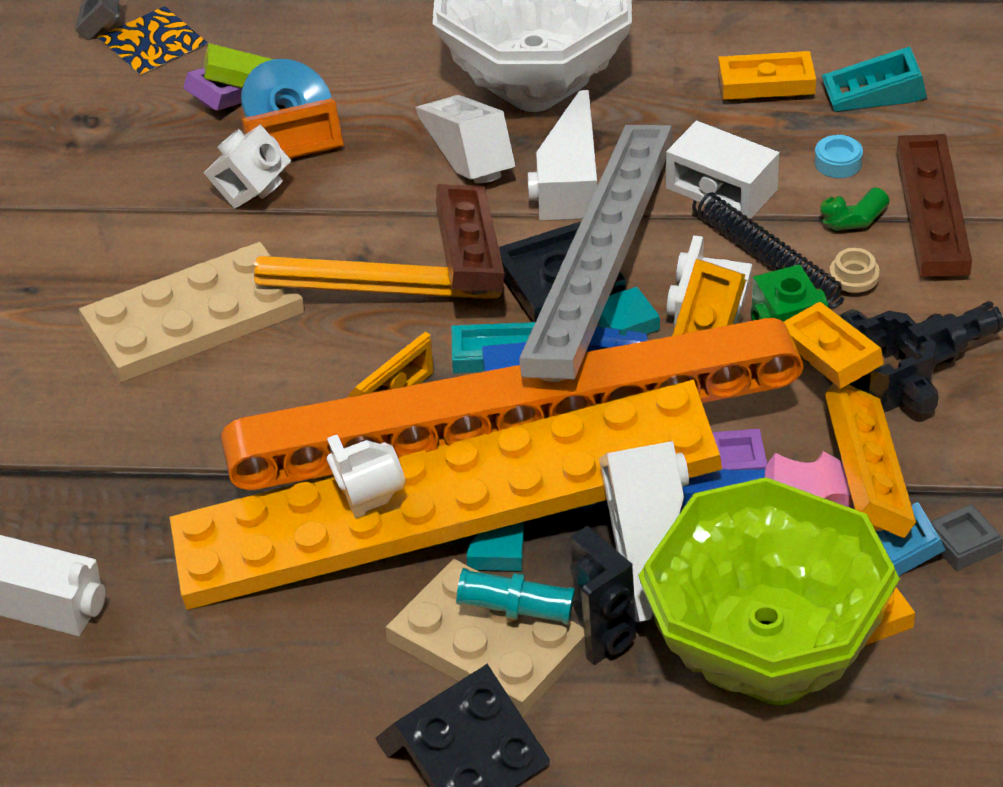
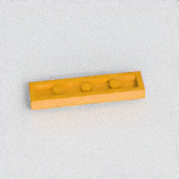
[825,383,916,538]

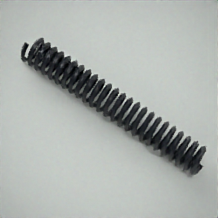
[692,192,845,309]

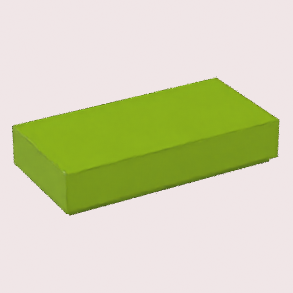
[204,43,274,88]

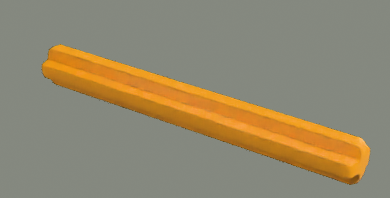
[254,256,501,300]

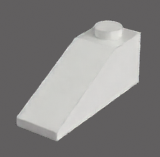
[528,90,597,220]
[416,95,515,183]
[599,441,689,622]

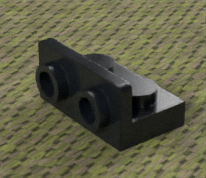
[570,525,637,665]

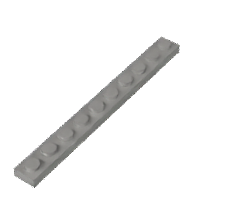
[519,125,673,382]

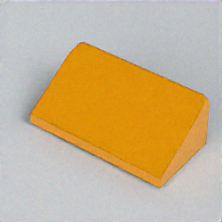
[346,331,433,398]

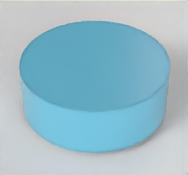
[814,135,863,178]

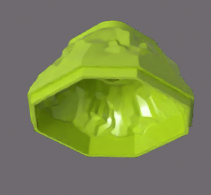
[638,477,900,705]

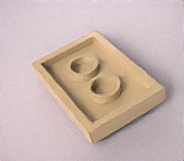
[386,559,586,717]

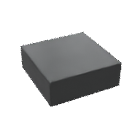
[930,503,1003,571]

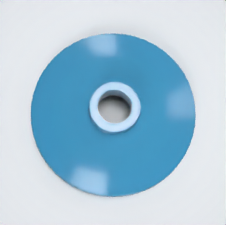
[241,59,332,117]

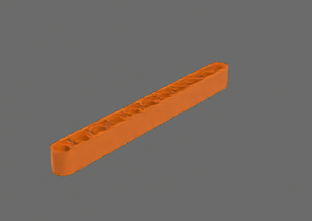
[221,318,804,490]

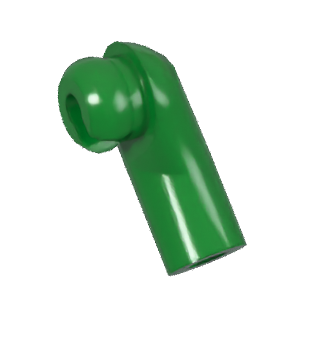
[820,187,890,231]

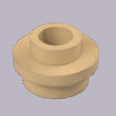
[829,248,880,293]

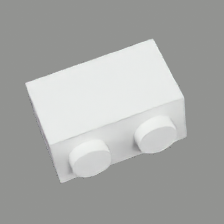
[666,121,780,219]

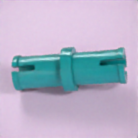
[456,568,575,625]

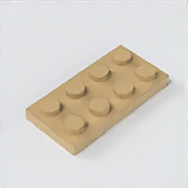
[79,242,304,383]

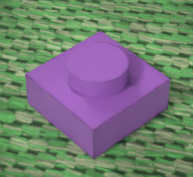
[183,68,242,111]
[712,429,767,470]

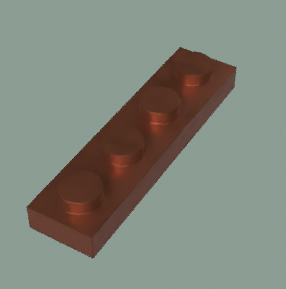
[897,134,972,277]
[435,184,504,295]

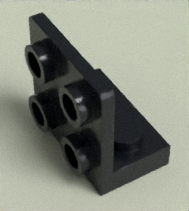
[375,663,550,787]

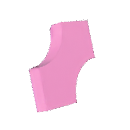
[765,451,855,509]

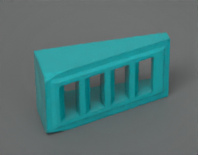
[821,46,927,111]

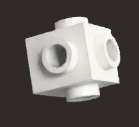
[203,124,291,209]

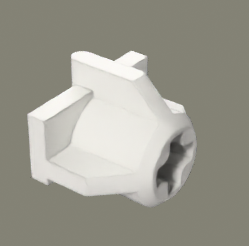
[326,435,406,519]

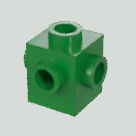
[750,265,829,322]

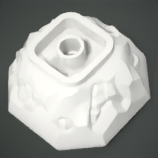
[433,0,632,112]

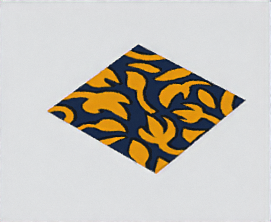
[97,6,208,75]

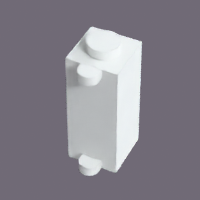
[0,535,106,636]

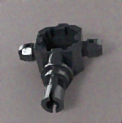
[820,301,1003,415]

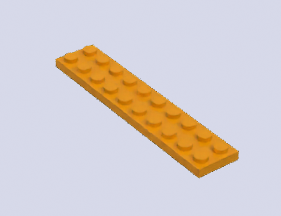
[170,380,722,610]

